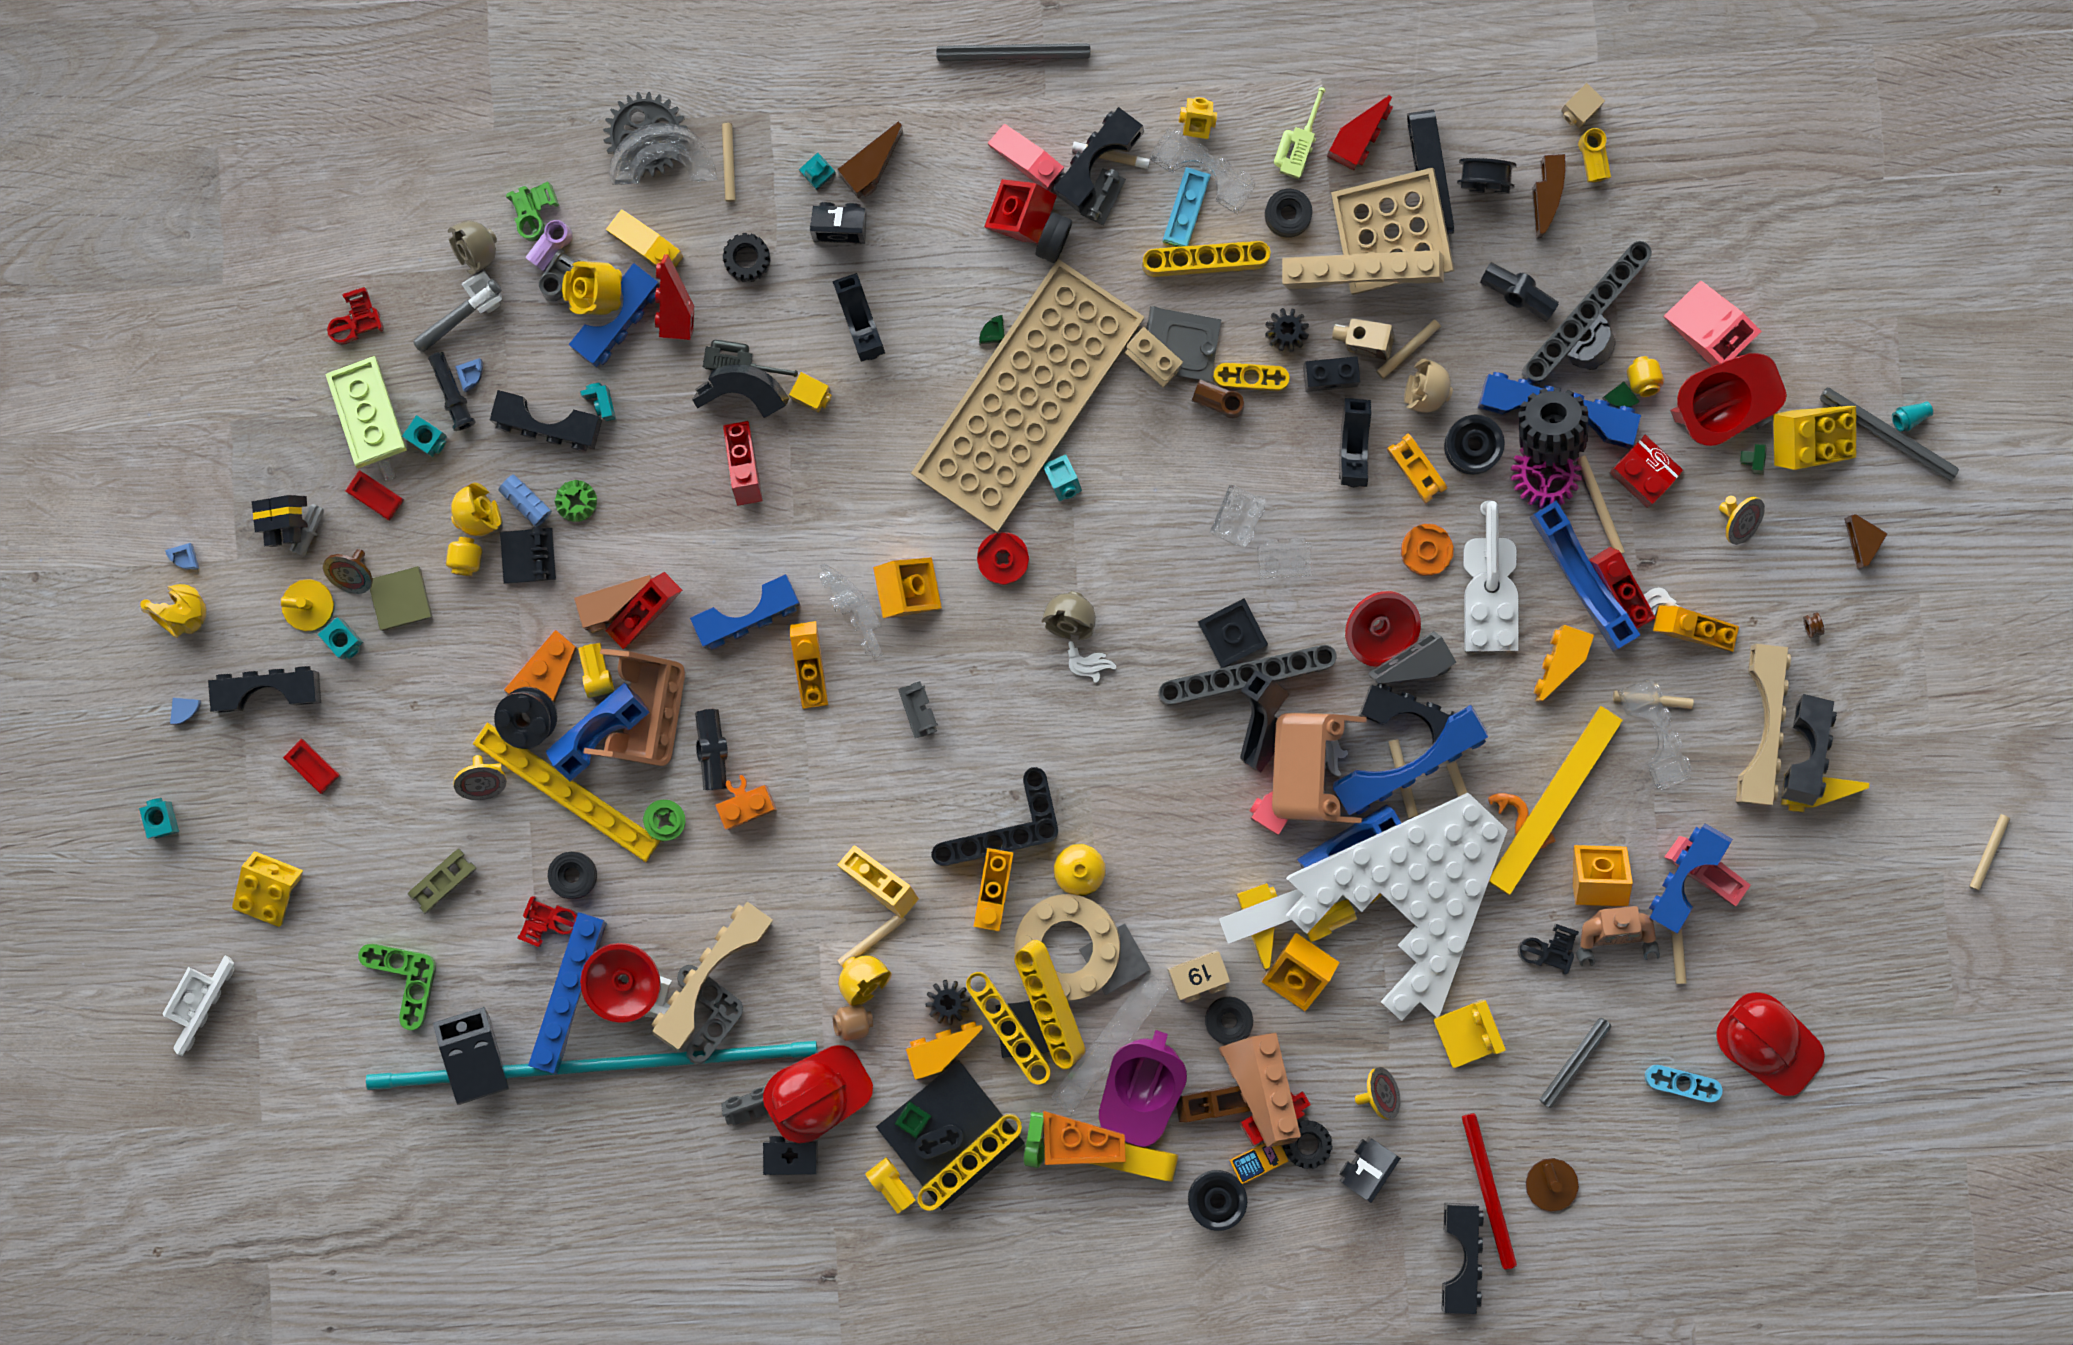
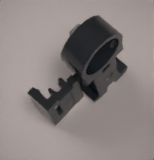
[1518,924,1579,974]

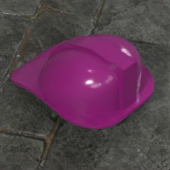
[1099,1030,1187,1147]

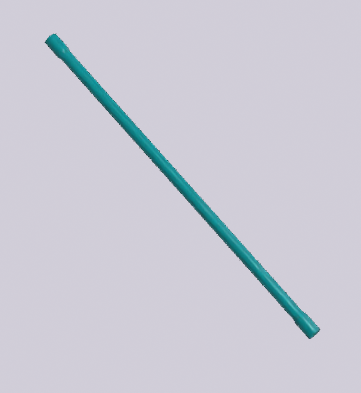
[366,1041,818,1090]

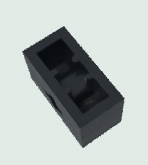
[1303,356,1360,392]
[763,1136,818,1175]

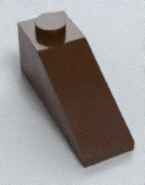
[837,121,903,199]

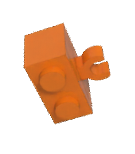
[715,775,777,830]

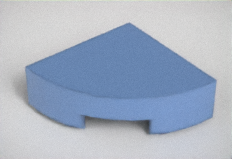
[455,358,483,392]
[165,543,199,570]
[170,698,201,724]

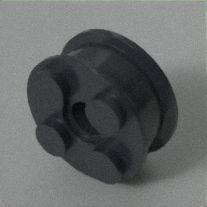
[1457,158,1517,194]
[1444,414,1505,475]
[494,687,558,749]
[1188,1170,1248,1231]

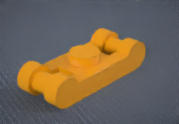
[1387,433,1447,503]

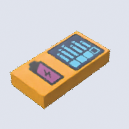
[1229,1142,1289,1184]

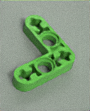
[358,944,436,1030]

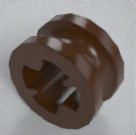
[1803,612,1825,639]

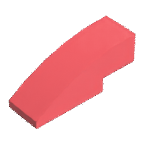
[1665,836,1751,906]

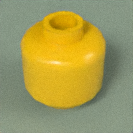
[1627,356,1664,397]
[446,537,482,576]

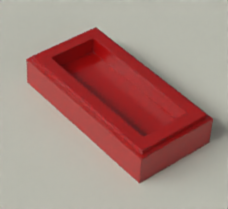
[345,470,404,521]
[283,739,340,794]

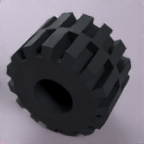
[1519,387,1588,466]

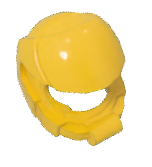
[140,584,207,638]

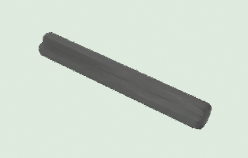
[1540,1018,1611,1108]

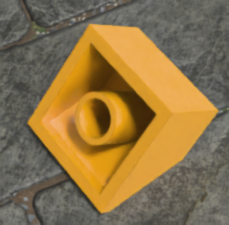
[873,557,942,618]
[1573,845,1633,906]
[1261,933,1340,1011]

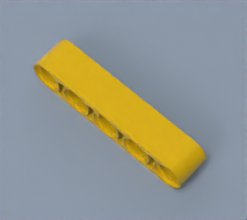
[1142,241,1271,277]
[1014,940,1085,1069]
[966,972,1051,1085]
[917,1113,1022,1211]
[1089,1143,1179,1182]

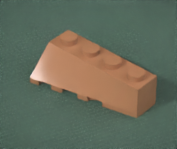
[1218,1033,1301,1148]

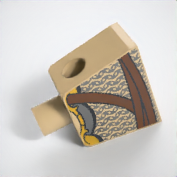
[1332,319,1395,361]

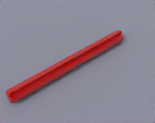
[1462,1113,1517,1270]

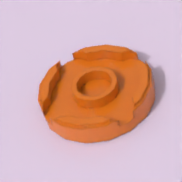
[1401,524,1454,576]

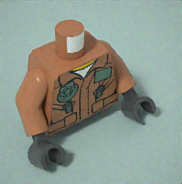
[1576,906,1660,966]

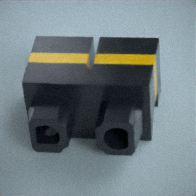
[251,495,308,547]

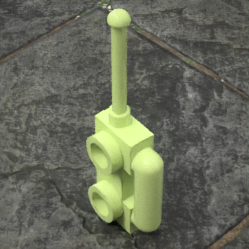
[1274,87,1326,179]

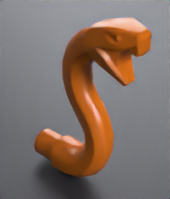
[1488,793,1556,850]

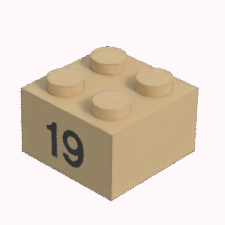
[1167,951,1230,1003]

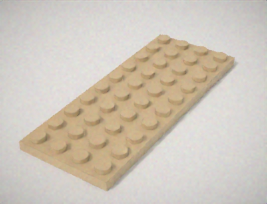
[911,259,1144,533]

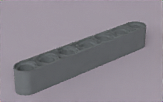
[1522,241,1652,385]
[1158,645,1337,706]

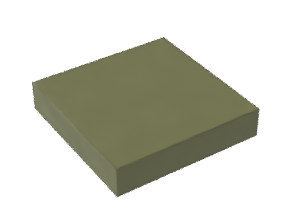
[370,566,433,631]

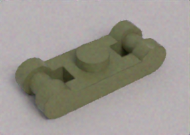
[408,849,477,914]

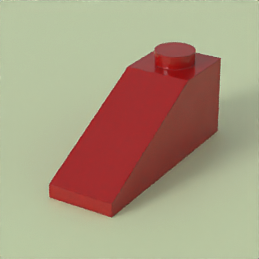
[605,572,683,649]

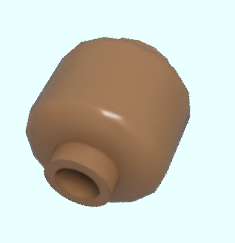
[832,1004,873,1041]

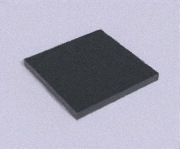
[876,1060,1025,1210]

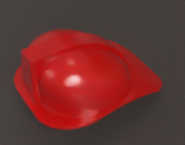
[1670,353,1787,446]
[1716,992,1825,1096]
[763,1045,873,1143]

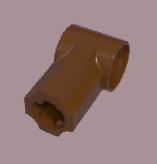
[1192,380,1244,419]

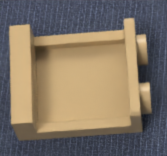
[1124,327,1183,388]

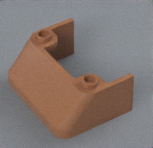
[584,649,685,766]
[1272,713,1366,823]

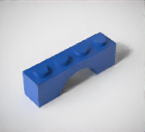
[568,263,660,368]
[690,574,801,650]
[545,682,650,782]
[1297,804,1401,869]
[1649,823,1733,934]

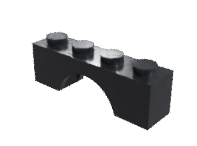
[1054,107,1144,213]
[490,390,602,452]
[208,666,321,713]
[1358,683,1457,744]
[1781,694,1837,806]
[1441,1203,1484,1314]

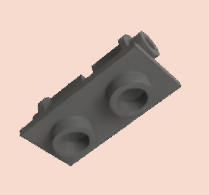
[1080,168,1126,226]
[898,681,938,739]
[721,1087,769,1126]

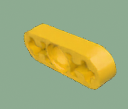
[1213,363,1290,391]

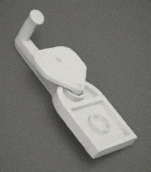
[1463,501,1518,651]

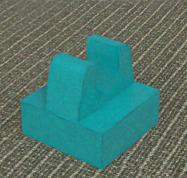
[799,153,836,190]

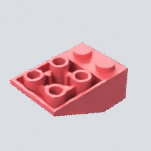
[1663,281,1762,366]

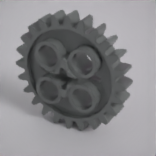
[603,92,688,178]

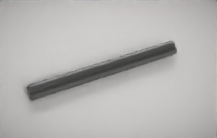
[936,43,1091,61]
[1820,387,1959,481]

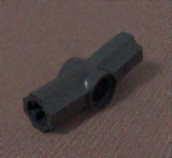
[1480,262,1559,322]
[695,709,728,790]

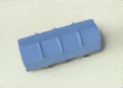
[498,474,552,527]

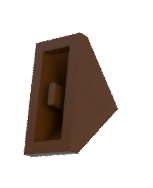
[1844,514,1888,569]

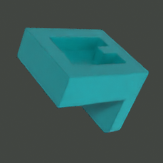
[580,383,616,421]
[1043,454,1082,501]

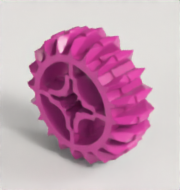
[1511,448,1582,508]

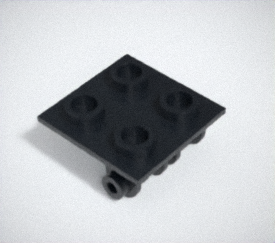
[500,527,556,584]

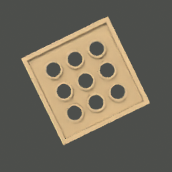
[1331,168,1455,295]

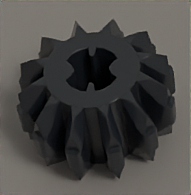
[1265,308,1309,353]
[925,979,971,1025]

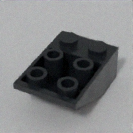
[433,1007,509,1105]

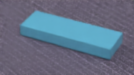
[1162,167,1211,247]

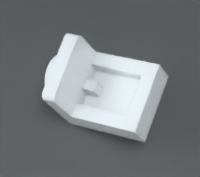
[462,269,502,314]

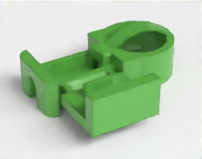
[506,182,560,242]
[1024,1112,1045,1168]

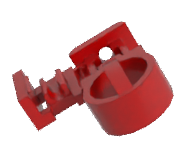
[327,287,384,345]
[517,896,577,947]

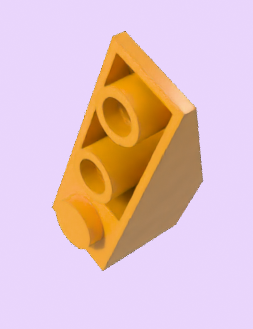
[1653,605,1739,652]
[790,621,828,709]
[1534,625,1594,702]
[973,848,1013,931]
[906,1021,983,1080]

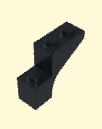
[1240,670,1289,773]

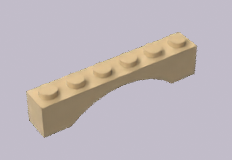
[1282,250,1444,290]
[1736,644,1791,806]
[651,902,773,1052]

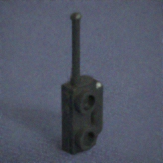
[702,339,798,378]

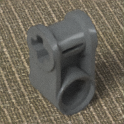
[539,249,580,301]

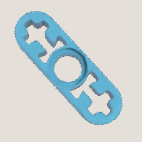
[1644,1065,1723,1103]

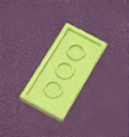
[325,356,407,469]

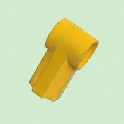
[1578,128,1611,183]
[578,643,614,698]
[1307,899,1357,942]
[865,1157,916,1214]

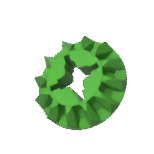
[554,480,597,522]
[643,799,685,842]

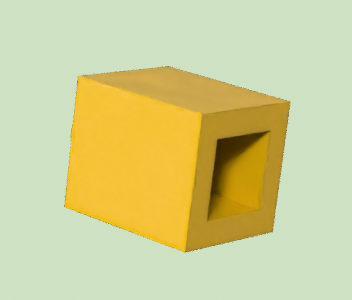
[789,372,832,413]

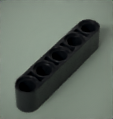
[1407,109,1454,235]

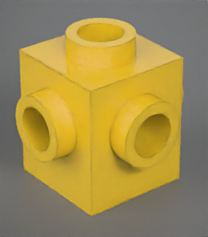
[1179,97,1217,139]

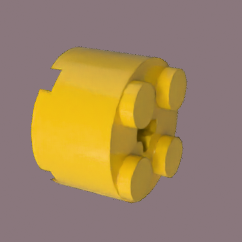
[562,261,622,315]

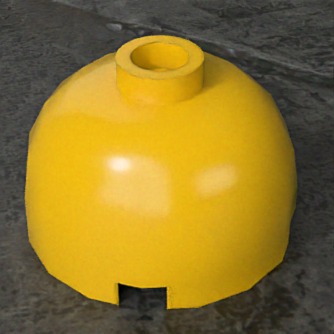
[451,482,502,536]
[1053,844,1106,896]
[838,956,892,1006]

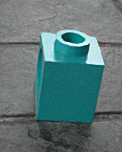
[402,415,447,457]
[317,617,364,660]
[139,798,179,839]

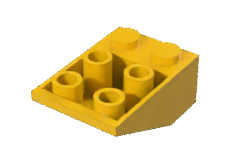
[1773,406,1856,470]

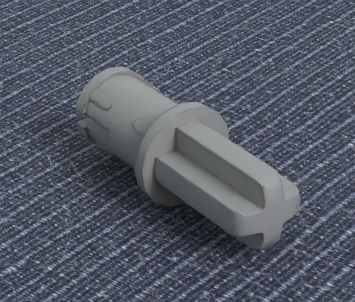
[290,504,324,557]

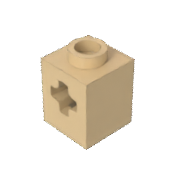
[1561,83,1605,129]

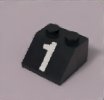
[810,202,867,244]
[1339,1137,1401,1203]

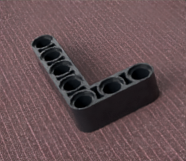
[931,767,1058,866]

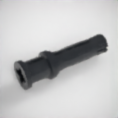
[428,352,476,431]

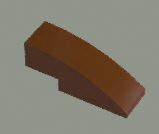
[1532,154,1566,239]
[1176,1085,1251,1123]

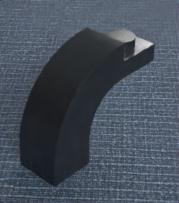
[832,273,885,362]
[692,364,789,418]
[1339,398,1372,488]

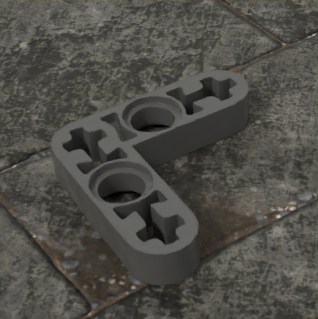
[677,965,743,1064]

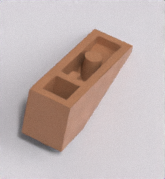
[574,575,653,633]

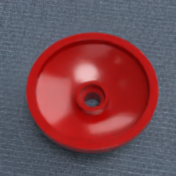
[1345,591,1421,667]
[580,943,661,1023]

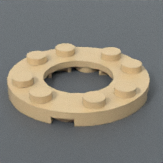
[1014,894,1121,1000]

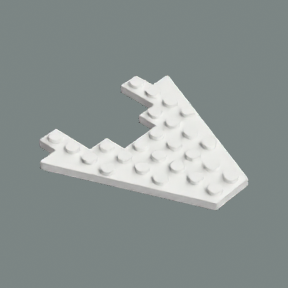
[1286,793,1508,1021]

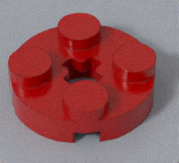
[977,532,1029,585]

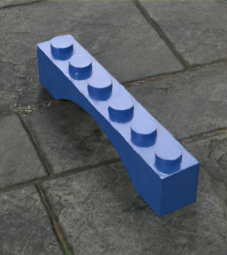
[1477,372,1641,449]
[1530,500,1640,651]
[1333,705,1488,815]
[528,912,607,1075]

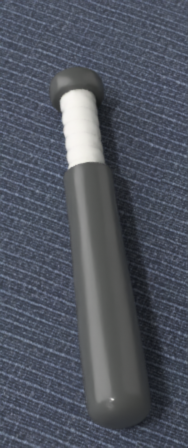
[413,279,502,352]

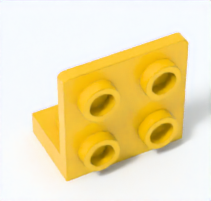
[232,851,303,927]
[1433,1000,1506,1068]

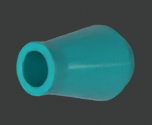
[1892,401,1934,432]

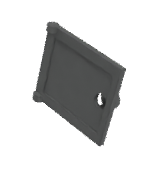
[1139,306,1221,382]

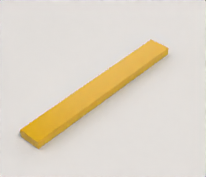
[1489,706,1623,895]
[473,722,661,862]

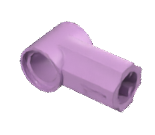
[525,220,572,272]

